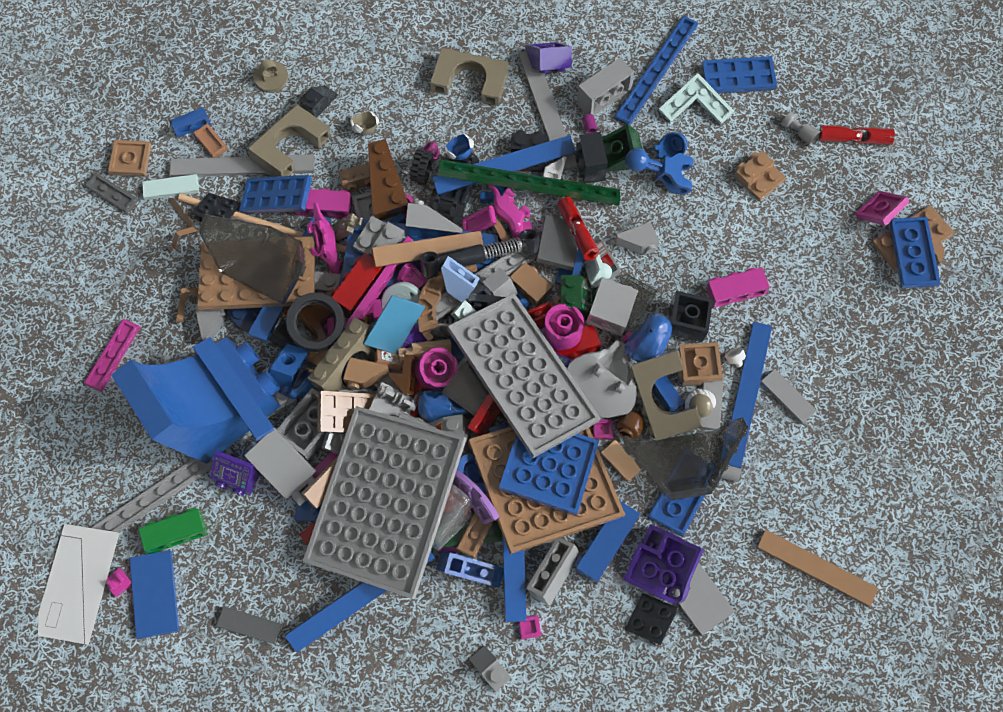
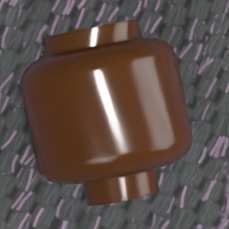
[617,411,646,440]

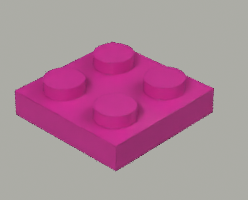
[855,191,909,225]

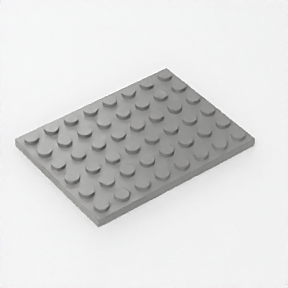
[303,406,467,599]

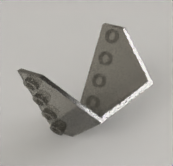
[199,214,306,305]
[622,417,748,500]

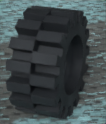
[410,149,433,184]

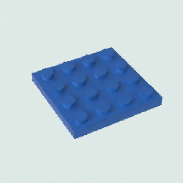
[498,433,599,516]

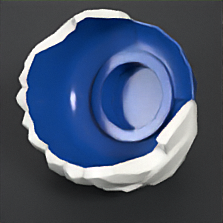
[445,134,474,160]

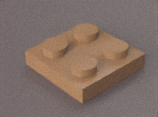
[108,140,152,177]

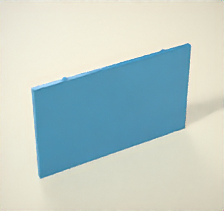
[364,295,425,354]

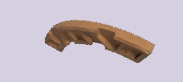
[417,264,477,332]

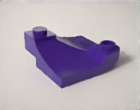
[623,524,704,604]

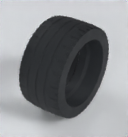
[286,293,345,352]

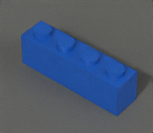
[575,501,640,584]

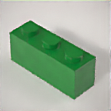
[139,508,208,554]

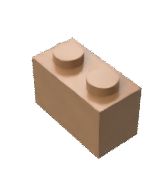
[510,262,552,307]

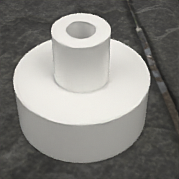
[725,347,746,368]

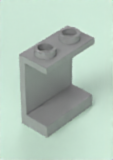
[586,277,638,336]

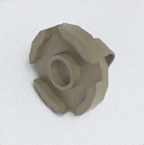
[253,59,289,93]

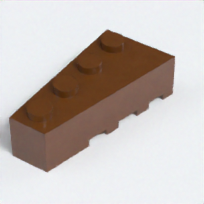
[368,139,408,221]

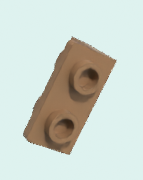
[338,163,371,192]

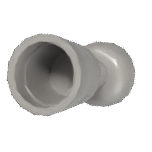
[781,112,821,146]

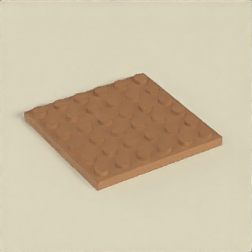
[468,427,625,554]

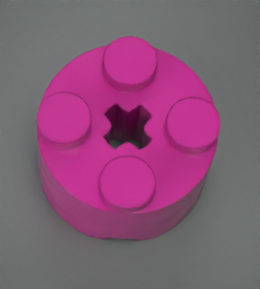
[543,304,584,351]
[415,348,458,390]

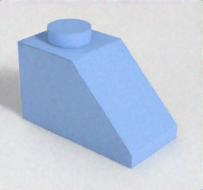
[441,256,480,303]

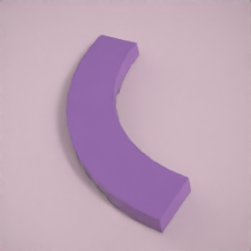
[451,470,500,524]

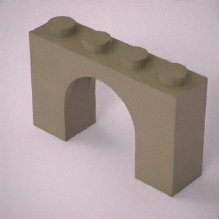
[430,48,509,106]
[248,105,330,177]
[308,318,376,392]
[630,350,702,441]

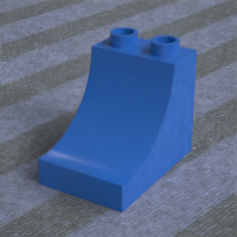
[111,337,281,464]

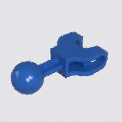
[625,148,693,195]

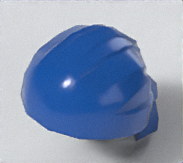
[651,131,688,159]
[278,370,315,399]

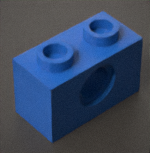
[268,343,308,388]

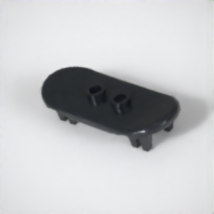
[428,152,479,224]

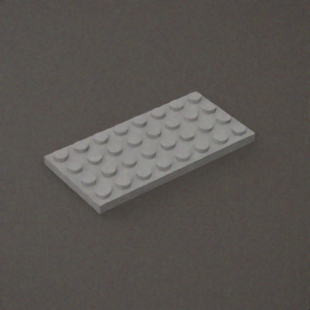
[447,293,601,458]

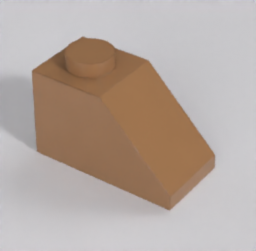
[343,357,390,390]

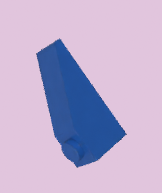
[436,550,503,588]

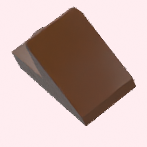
[388,354,418,396]

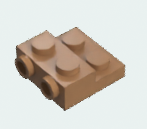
[734,151,786,201]
[677,342,723,386]

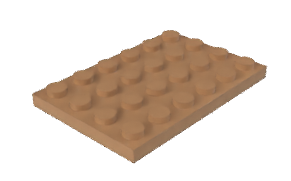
[197,236,315,310]

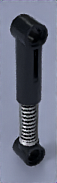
[420,229,539,278]

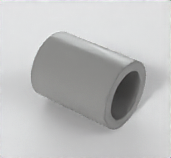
[720,464,741,482]

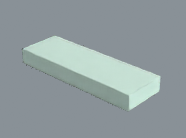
[143,174,199,200]

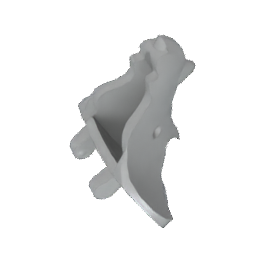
[567,340,637,418]

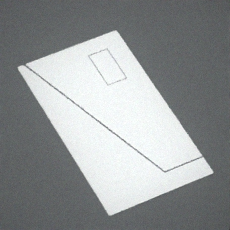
[38,524,119,645]

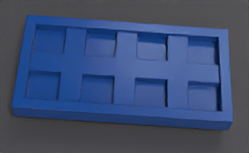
[702,56,777,93]
[239,175,312,214]

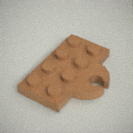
[872,205,955,271]

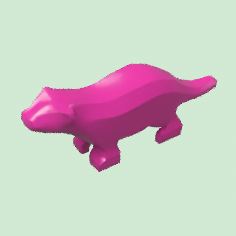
[488,184,530,239]
[307,202,343,274]

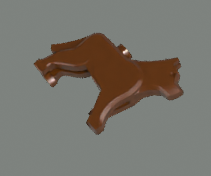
[281,289,371,341]

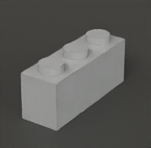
[526,538,580,606]

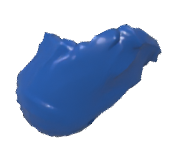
[624,314,672,362]
[417,388,472,422]

